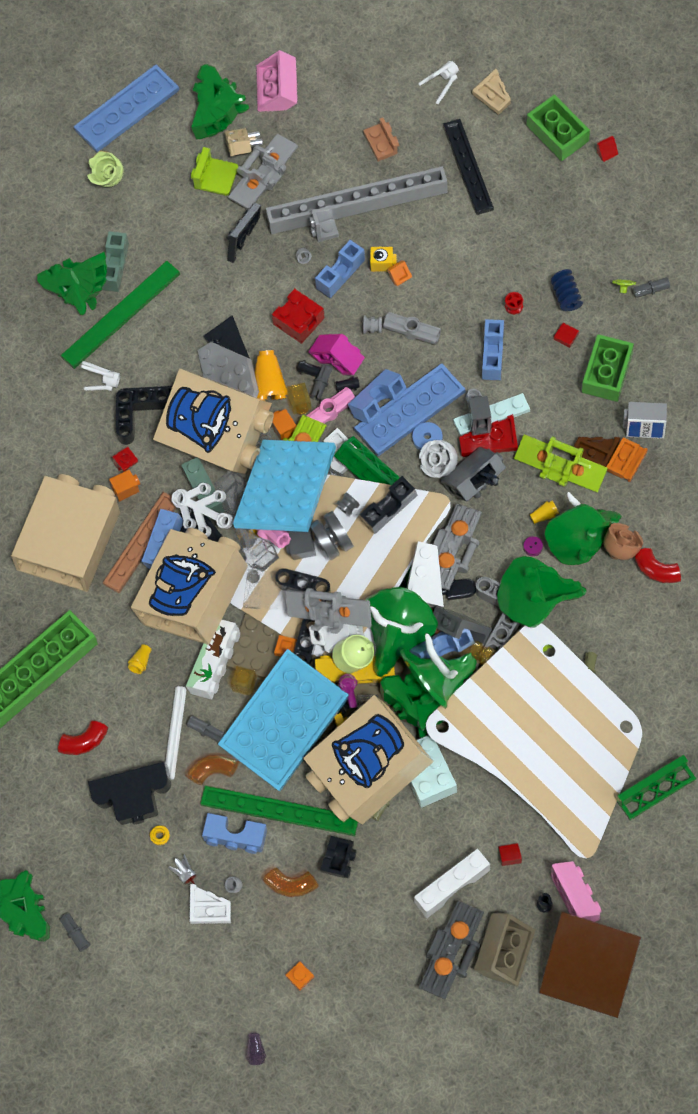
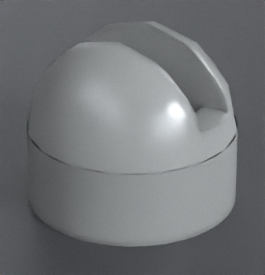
[296,248,311,264]
[465,389,482,404]
[225,877,243,893]

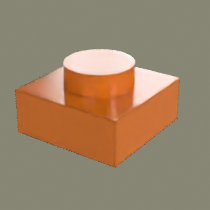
[387,260,412,286]
[274,635,297,657]
[285,962,314,991]

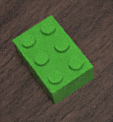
[527,94,590,161]
[582,334,634,402]

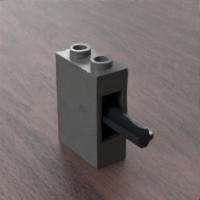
[441,447,506,502]

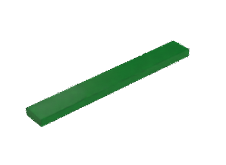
[61,261,180,369]
[200,786,358,836]

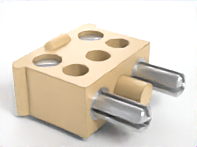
[225,128,263,156]

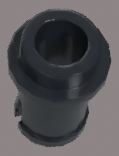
[297,360,321,378]
[336,376,360,393]
[537,893,553,913]

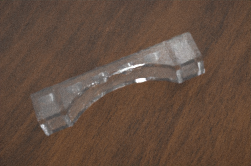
[214,470,279,572]

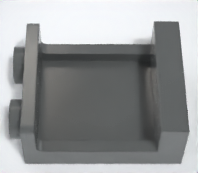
[433,606,492,646]

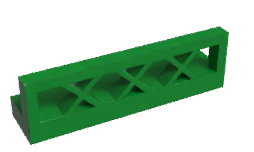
[334,436,400,485]
[617,755,696,820]

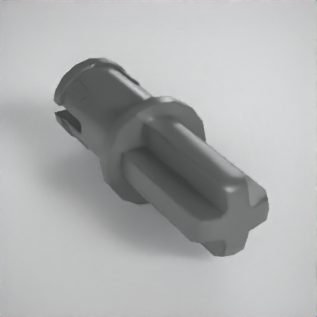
[633,277,670,298]
[310,364,332,401]
[187,715,225,743]
[60,913,90,952]

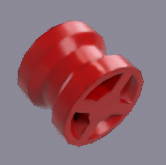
[505,292,523,315]

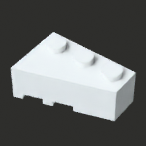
[406,541,444,609]

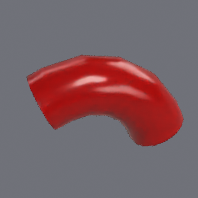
[634,548,681,583]
[58,721,108,756]

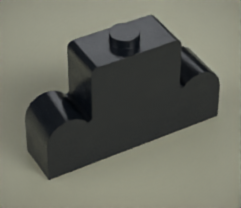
[88,762,171,825]

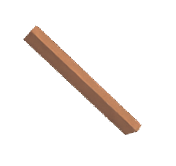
[103,492,177,594]

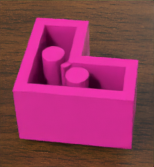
[309,334,365,375]

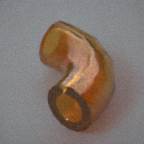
[186,754,239,785]
[263,868,319,897]

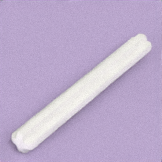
[165,686,186,780]

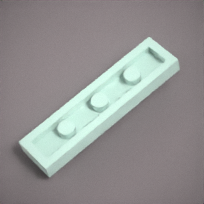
[453,393,530,436]

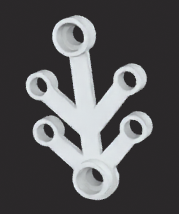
[171,483,234,537]

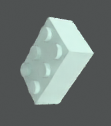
[409,735,457,808]

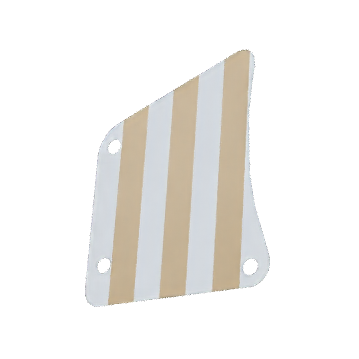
[230,474,450,658]
[426,623,642,858]

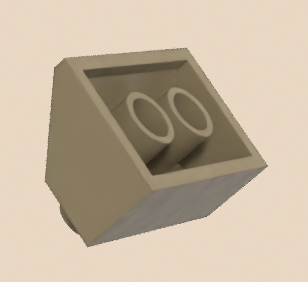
[474,913,535,986]

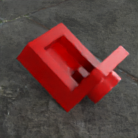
[113,447,138,471]

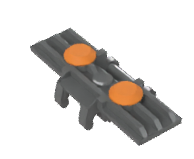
[419,901,484,1000]

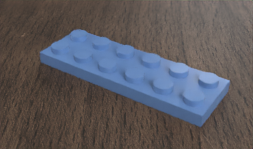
[74,65,179,152]
[354,363,466,457]

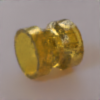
[470,641,495,665]

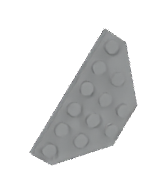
[197,342,259,397]

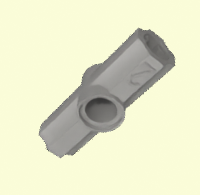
[383,312,441,345]

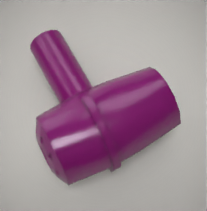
[339,673,357,708]

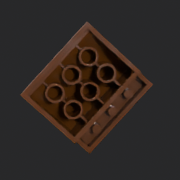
[539,912,641,1018]

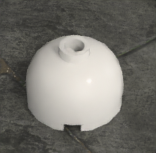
[419,440,458,478]

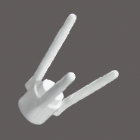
[419,61,459,104]
[81,361,120,391]

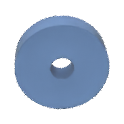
[412,422,443,451]

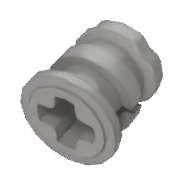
[363,315,382,334]

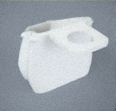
[309,624,365,653]

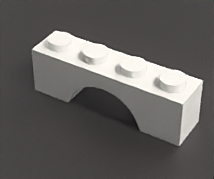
[414,849,490,918]

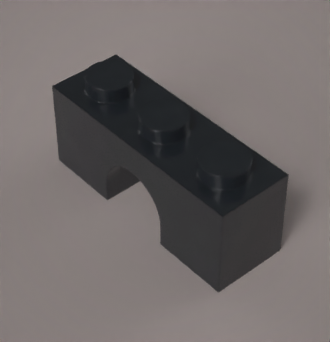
[359,476,418,534]

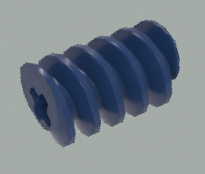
[551,269,583,311]

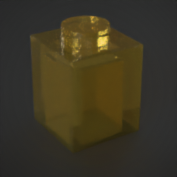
[287,382,312,414]
[231,666,257,696]

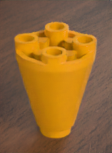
[254,350,288,400]

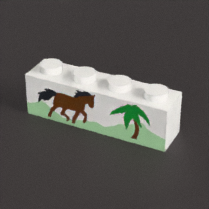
[186,620,240,699]

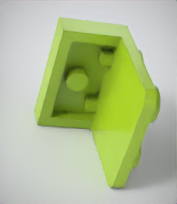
[191,147,238,196]

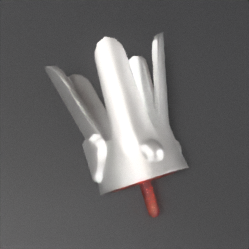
[168,854,197,884]

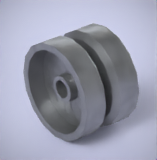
[310,511,354,560]

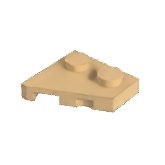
[472,69,511,115]

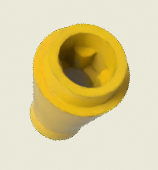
[529,500,559,524]
[128,644,151,674]

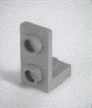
[309,209,339,242]

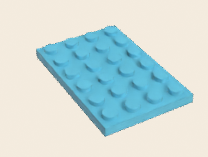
[233,440,336,532]
[218,649,349,791]

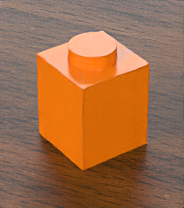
[271,408,297,440]
[109,469,140,502]

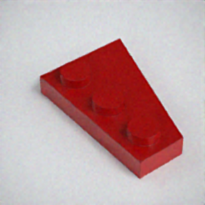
[459,414,518,457]

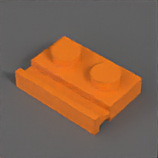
[606,437,648,482]

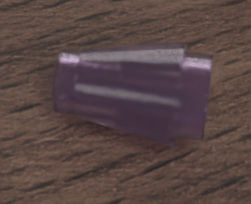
[246,1033,267,1065]

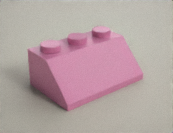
[256,50,297,112]
[551,861,602,922]

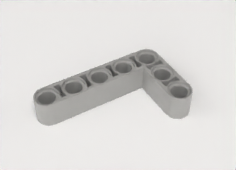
[475,577,520,672]

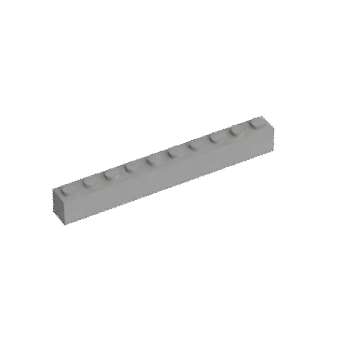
[266,166,448,234]

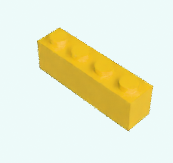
[315,656,395,685]

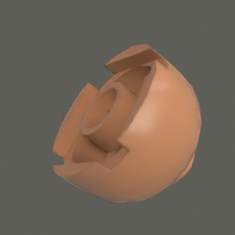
[604,523,644,560]

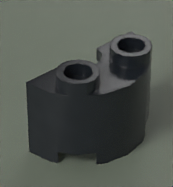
[320,836,357,878]

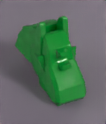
[191,64,250,140]
[37,251,107,315]
[380,674,464,738]
[0,870,50,942]

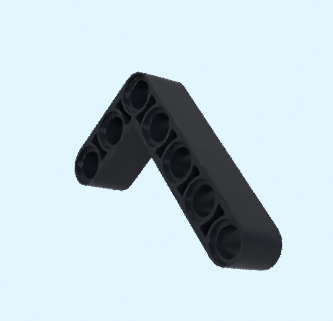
[116,386,173,445]
[275,568,331,665]

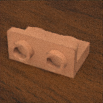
[363,117,399,161]

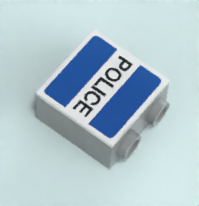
[623,402,667,438]

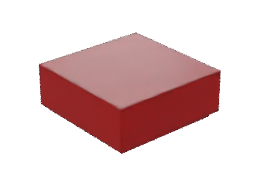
[554,323,579,348]

